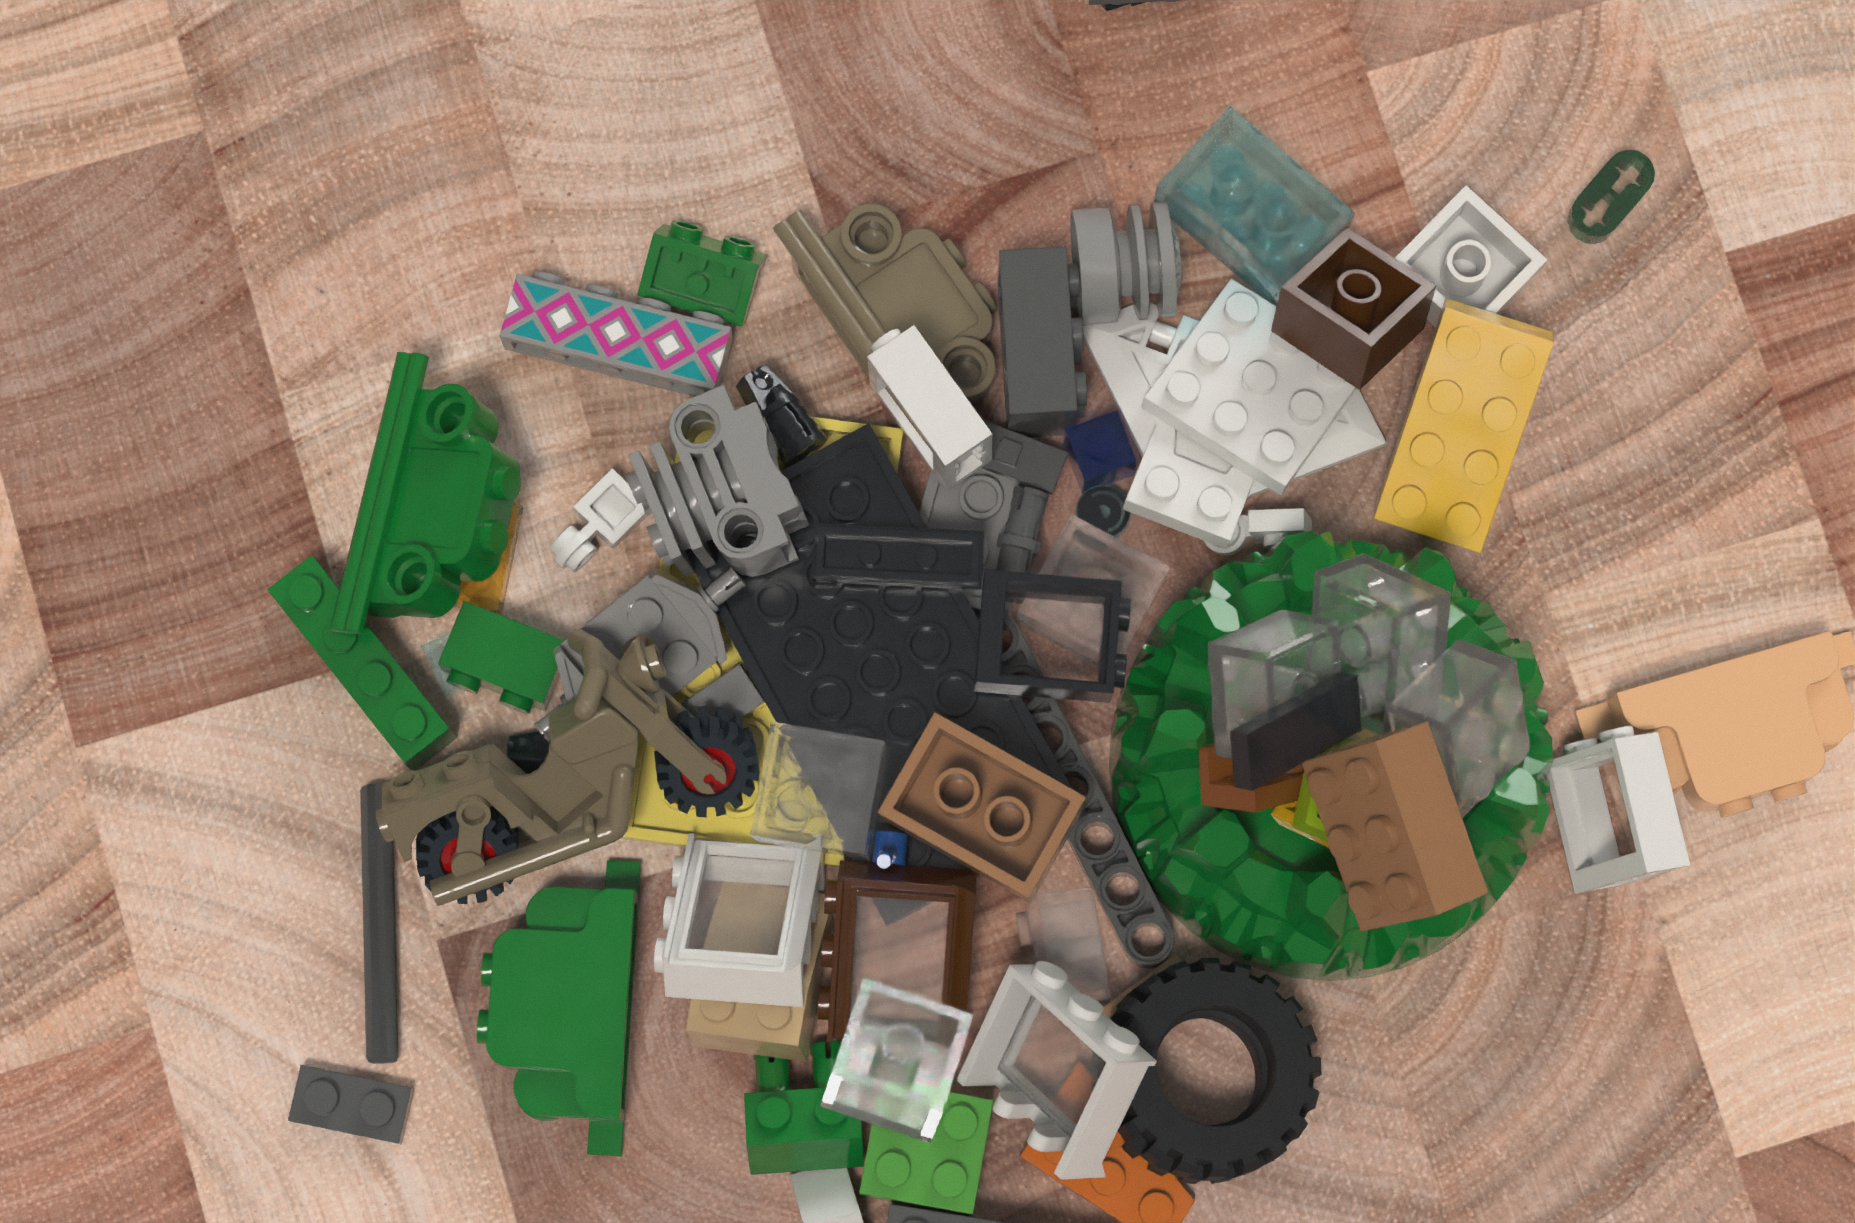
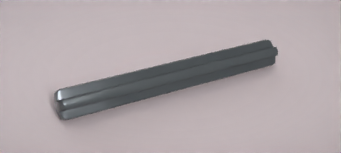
[360,784,398,1064]

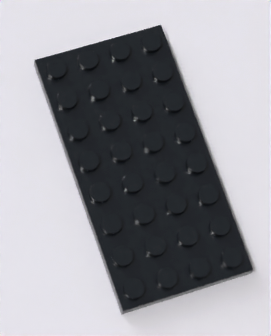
[686,423,1087,926]

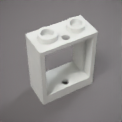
[867,325,992,491]
[1547,726,1690,894]

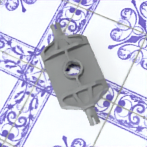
[534,567,746,742]

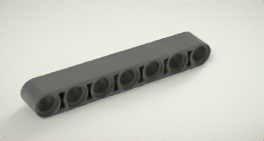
[979,614,1174,969]

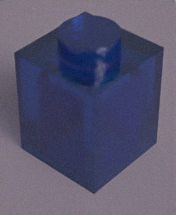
[1063,411,1137,494]

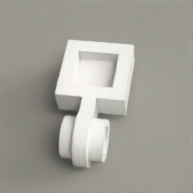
[550,468,648,572]
[1204,508,1312,556]

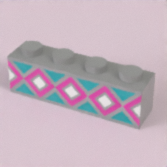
[499,271,733,397]

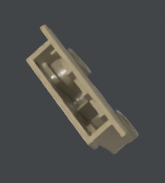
[773,203,997,451]

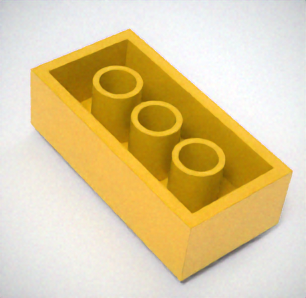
[1374,298,1554,553]

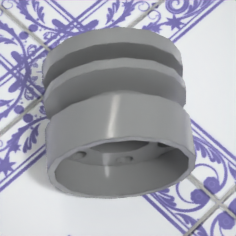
[1070,201,1181,325]

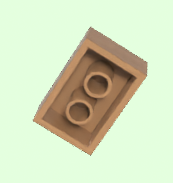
[877,712,1087,903]
[1302,721,1488,932]

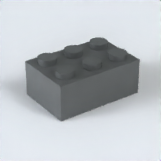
[997,246,1087,437]

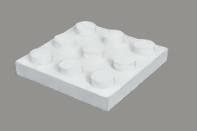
[1141,278,1357,496]

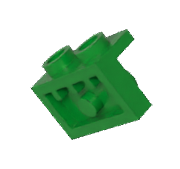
[637,220,767,327]

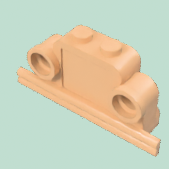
[1574,631,1855,818]

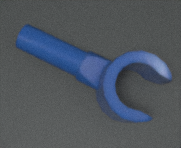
[871,831,909,869]

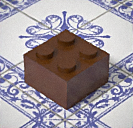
[1271,227,1436,390]

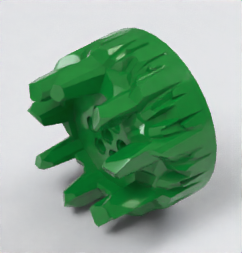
[1109,531,1553,981]

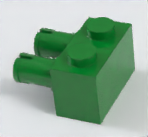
[744,1041,864,1175]

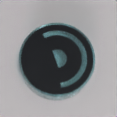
[1075,485,1131,543]

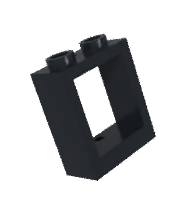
[974,569,1131,703]

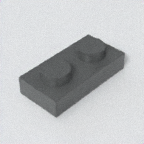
[288,1065,414,1145]

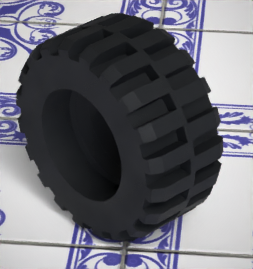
[1093,958,1322,1184]

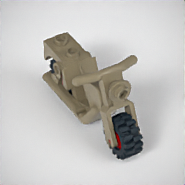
[375,629,760,906]

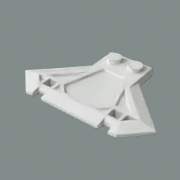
[1082,302,1387,550]

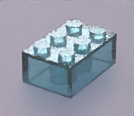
[1154,106,1355,306]

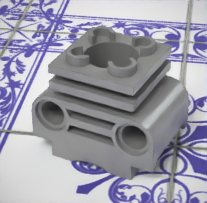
[626,385,809,577]

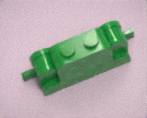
[330,352,521,635]
[477,860,641,1157]

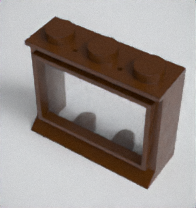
[818,860,977,1053]

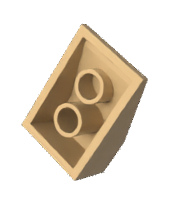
[685,883,832,1062]

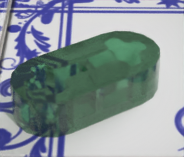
[1567,150,1655,244]

